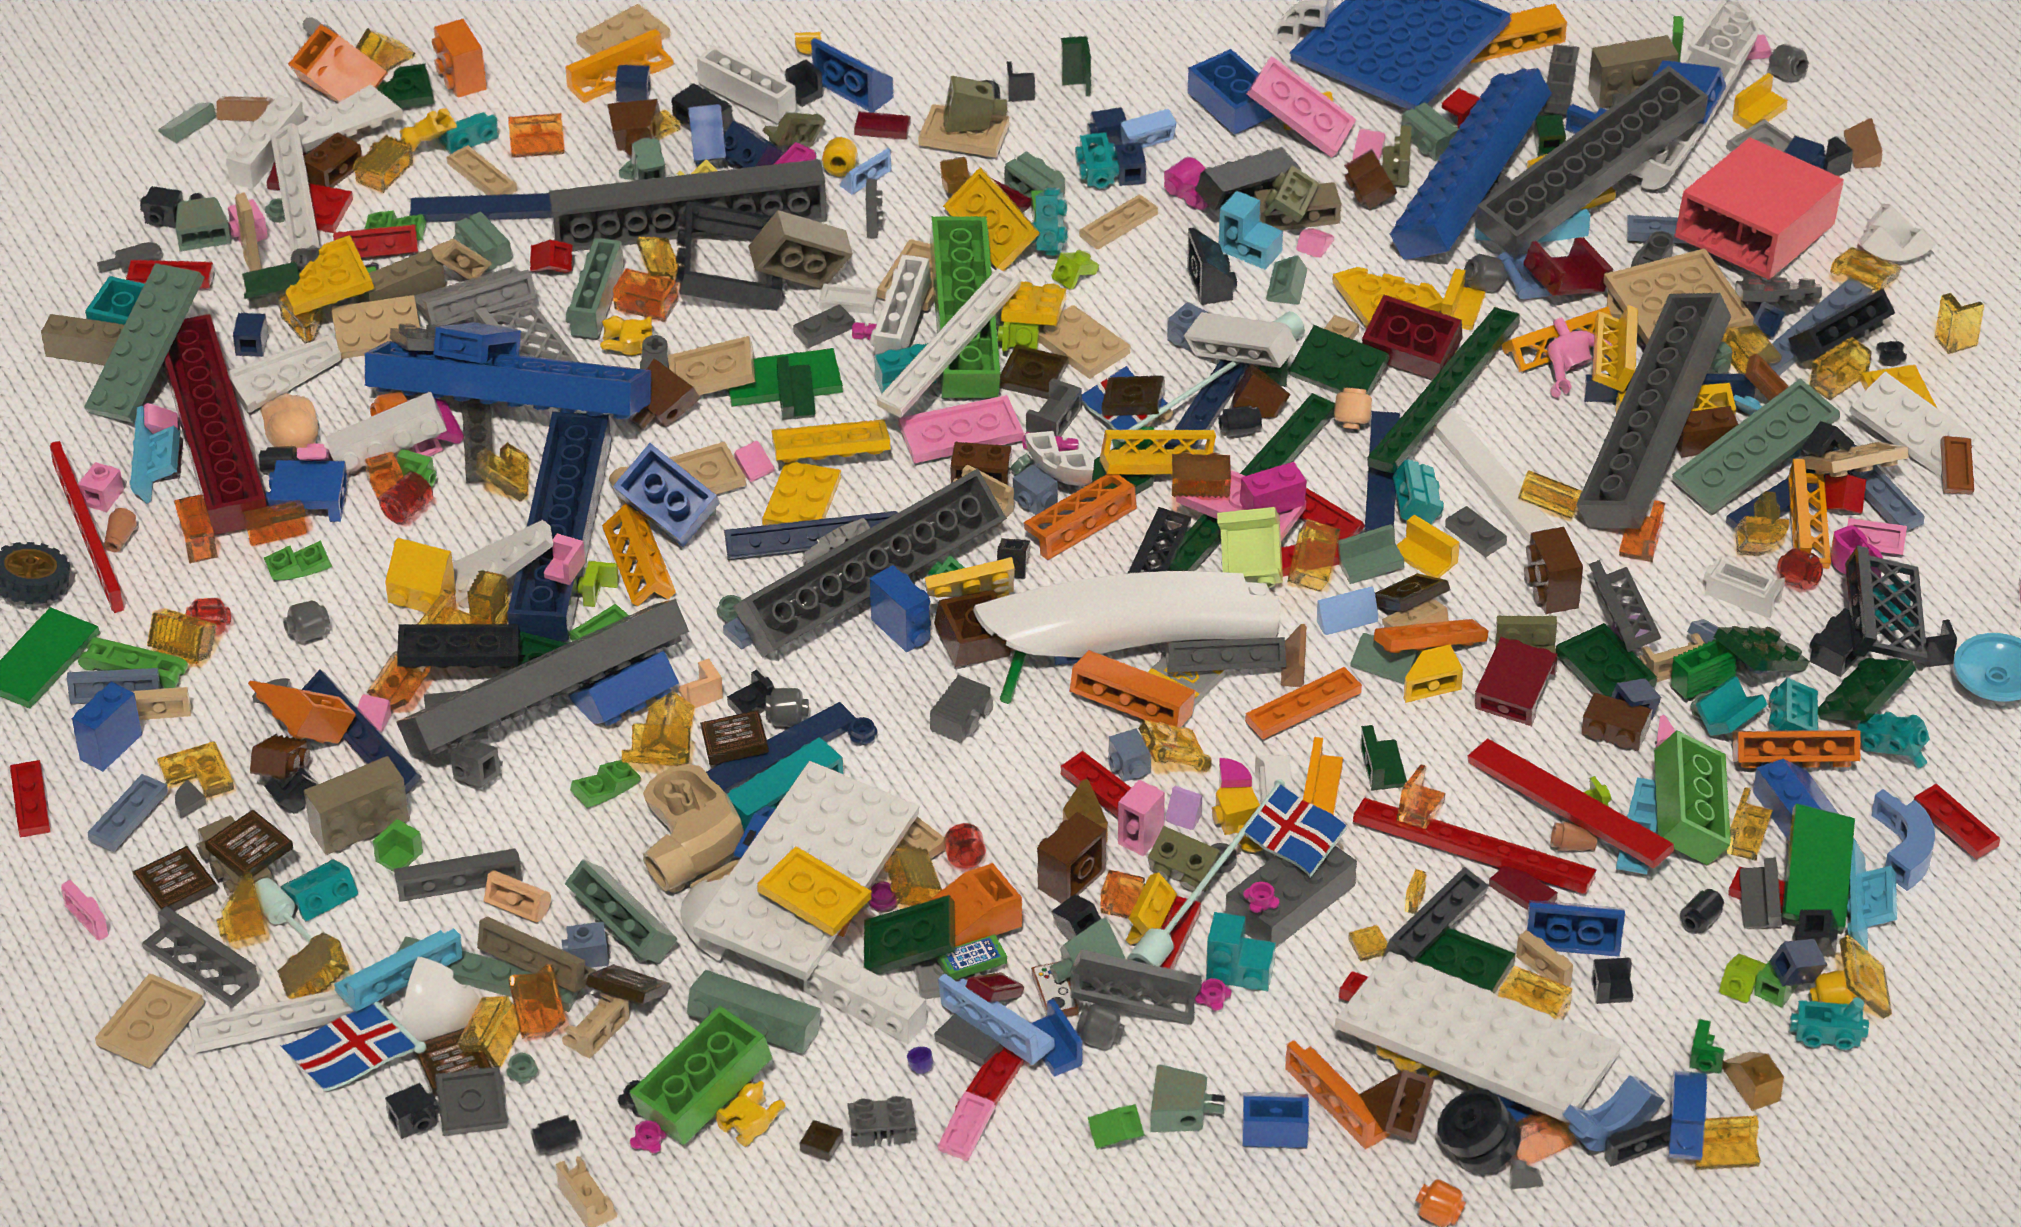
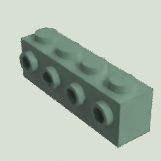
[566,238,623,338]
[564,859,678,964]
[687,969,821,1054]

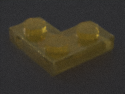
[476,442,529,502]
[157,741,234,798]

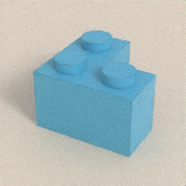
[1219,191,1283,270]

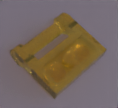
[1830,247,1902,291]
[1138,720,1212,772]

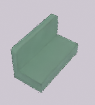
[1338,524,1405,584]

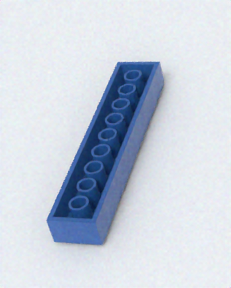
[1389,68,1552,260]
[365,341,651,419]

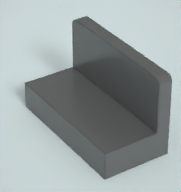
[1740,857,1782,929]

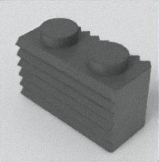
[930,675,993,743]

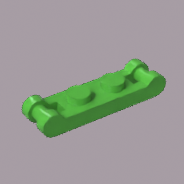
[78,637,188,689]

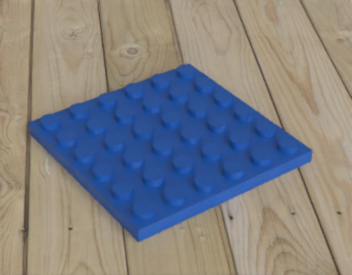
[1290,0,1511,110]

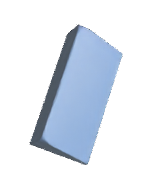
[1121,109,1177,148]
[840,148,891,195]
[1316,586,1378,635]

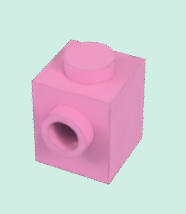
[228,199,268,245]
[78,462,124,512]

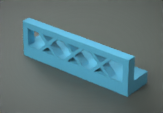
[334,928,462,1012]

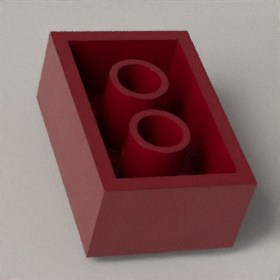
[1362,294,1463,379]

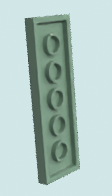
[84,263,205,422]
[1672,378,1840,515]

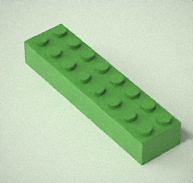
[930,216,1000,398]

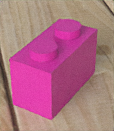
[1239,462,1307,513]

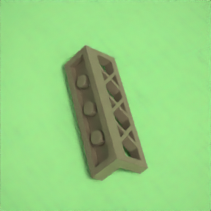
[477,916,597,993]

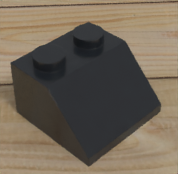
[1187,227,1237,305]

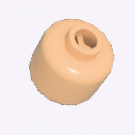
[1334,388,1372,429]

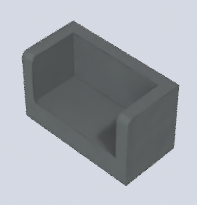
[1026,378,1082,437]

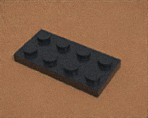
[397,624,518,668]

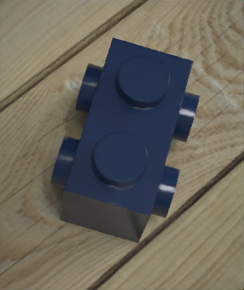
[724,120,783,168]

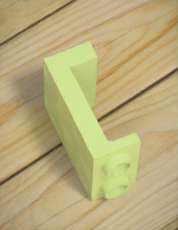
[1217,507,1283,588]

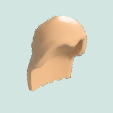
[260,393,318,448]

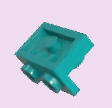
[438,111,499,154]
[1769,677,1818,731]
[280,859,358,921]

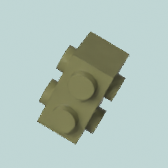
[1147,826,1221,892]

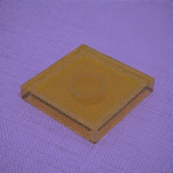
[1839,935,1892,1019]

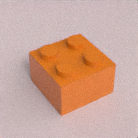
[432,18,487,98]

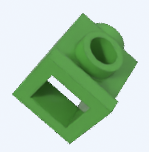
[1754,957,1798,1008]

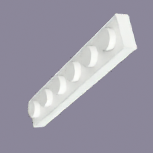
[271,122,320,261]
[189,990,384,1053]

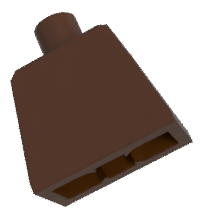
[608,98,662,156]
[631,358,700,430]

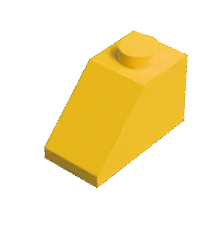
[1403,644,1463,703]
[1212,786,1260,835]

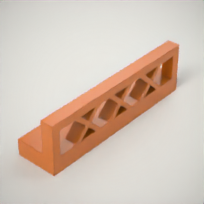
[1023,474,1137,560]
[1285,1040,1391,1150]

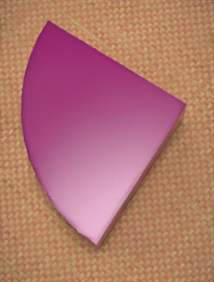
[1219,758,1252,788]

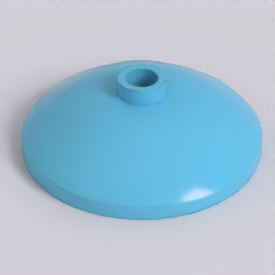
[1953,633,2021,702]

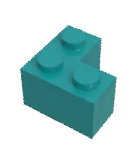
[1206,912,1276,991]

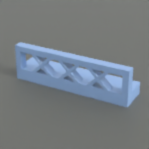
[938,973,1055,1065]

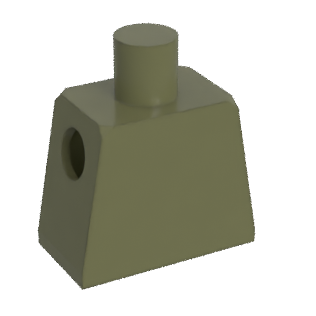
[943,75,1008,132]

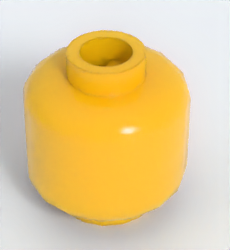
[822,137,858,177]
[1810,970,1858,1004]

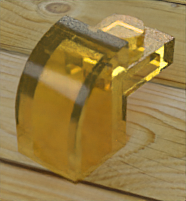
[1735,491,1789,556]

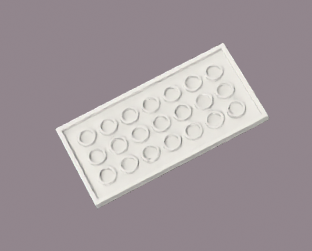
[693,761,920,981]
[1334,951,1621,1124]

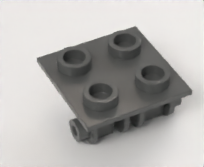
[847,1096,917,1147]

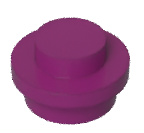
[868,882,898,911]

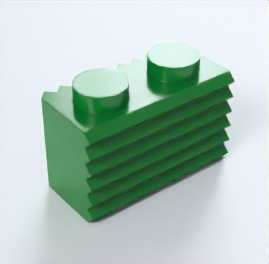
[1671,639,1737,699]

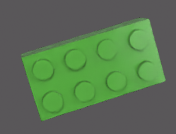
[1654,730,1731,865]
[630,1005,773,1146]

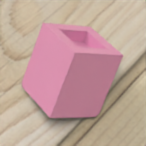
[544,534,585,585]

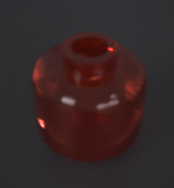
[1777,548,1823,590]
[185,597,231,637]
[943,823,986,869]

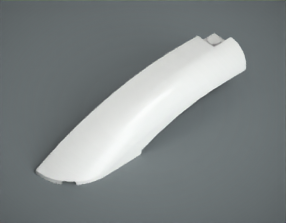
[1629,0,1759,189]
[973,571,1280,657]

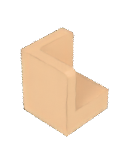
[678,658,723,710]

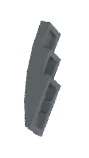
[1542,44,1580,114]

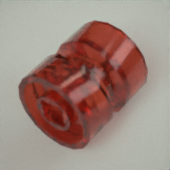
[379,471,434,525]

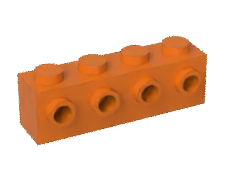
[1070,650,1196,732]
[1733,730,1861,768]

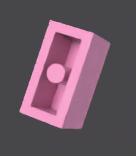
[1118,780,1165,857]

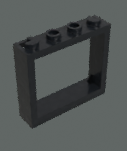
[675,201,783,311]

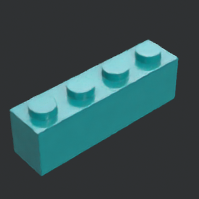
[727,737,843,832]

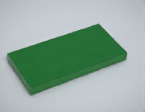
[728,348,843,407]
[0,607,100,709]
[1782,803,1855,932]

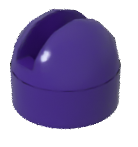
[907,1046,933,1075]

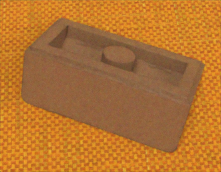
[216,96,274,121]
[1843,118,1883,168]
[1281,624,1307,687]

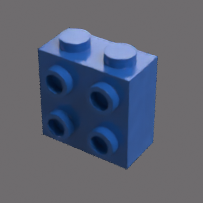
[870,565,931,653]
[72,681,142,772]

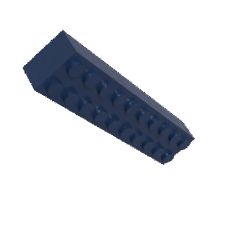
[507,411,611,642]

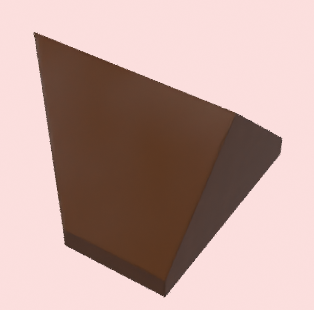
[1229,364,1291,418]
[1359,1069,1434,1142]

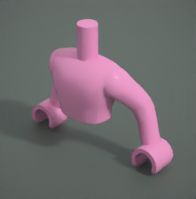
[1547,317,1612,398]

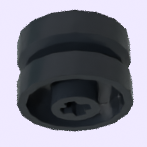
[1437,1088,1521,1174]

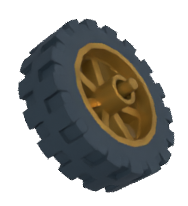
[0,542,70,604]

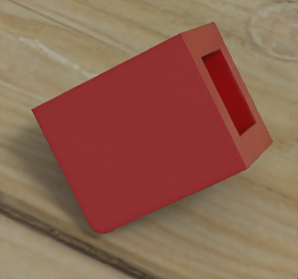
[1441,88,1480,129]
[530,239,572,273]
[1824,475,1866,513]

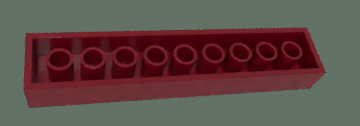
[163,314,269,536]

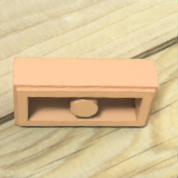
[483,870,551,923]

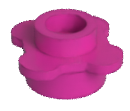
[1243,882,1279,913]
[1194,978,1232,1011]
[630,1121,666,1153]

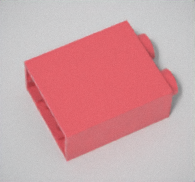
[1675,137,1844,280]

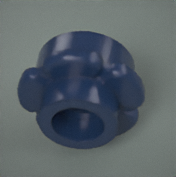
[848,717,878,745]

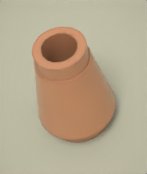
[104,508,137,552]
[1550,821,1598,851]

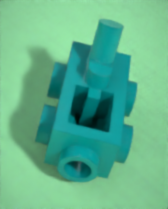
[1075,133,1119,188]
[1029,187,1068,255]
[1857,712,1930,768]
[1789,997,1869,1050]

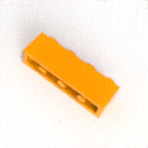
[1468,3,1567,64]

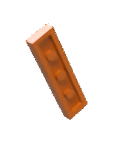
[1373,619,1489,653]
[1245,667,1362,740]

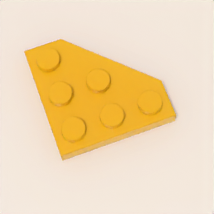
[285,235,374,315]
[1332,267,1443,328]
[925,557,1015,598]

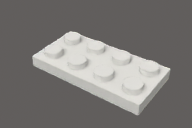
[1849,372,1976,477]

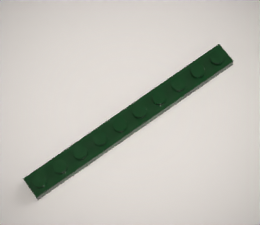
[1367,307,1520,473]
[1162,393,1335,571]

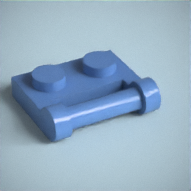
[1497,252,1552,299]

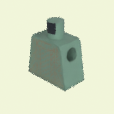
[176,193,231,252]
[1150,1064,1225,1133]

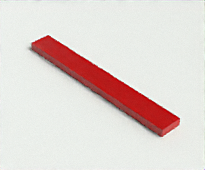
[49,441,124,613]
[1467,738,1674,869]
[1353,798,1597,894]

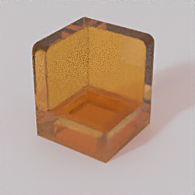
[365,452,405,501]
[1100,870,1145,919]

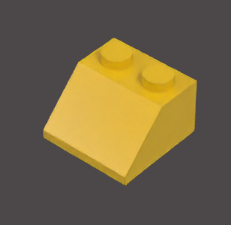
[385,537,456,617]

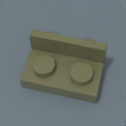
[762,112,826,147]
[1382,126,1411,186]
[1264,165,1319,222]
[1495,616,1557,653]

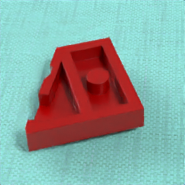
[308,183,353,233]

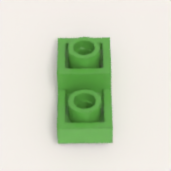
[365,210,426,241]
[264,540,332,580]
[570,759,641,808]

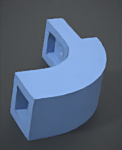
[1871,789,1935,891]
[1562,1075,1665,1151]

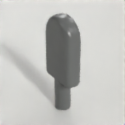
[97,242,162,273]

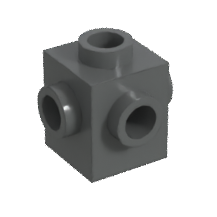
[450,739,501,787]

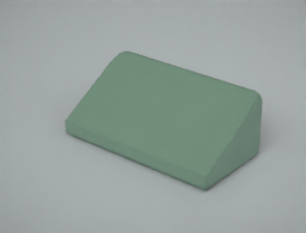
[158,102,216,143]
[1266,255,1307,305]
[1350,633,1418,684]

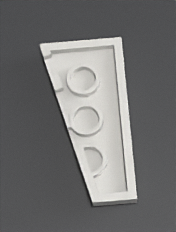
[297,85,403,153]
[228,336,341,414]
[453,520,553,609]

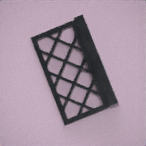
[1845,545,1928,664]

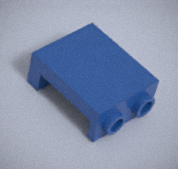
[1652,60,1727,124]
[434,322,521,363]
[265,460,348,522]

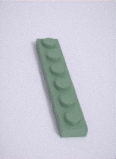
[397,936,581,1012]

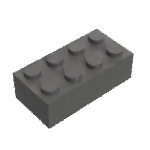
[1225,846,1357,948]

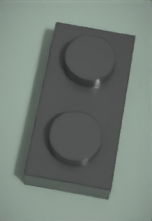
[865,179,883,239]
[793,304,855,349]
[1445,506,1507,558]

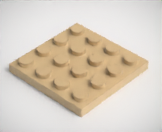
[1604,249,1754,345]

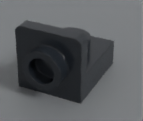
[997,538,1031,579]
[727,669,774,714]

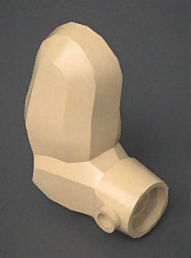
[643,764,744,892]

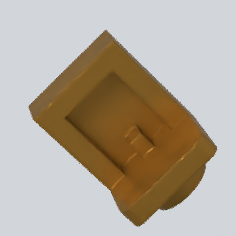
[940,157,971,196]

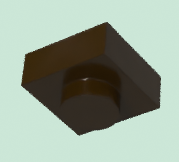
[799,1119,843,1161]

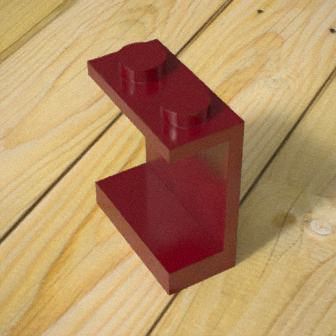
[1523,237,1614,296]
[1475,637,1557,727]

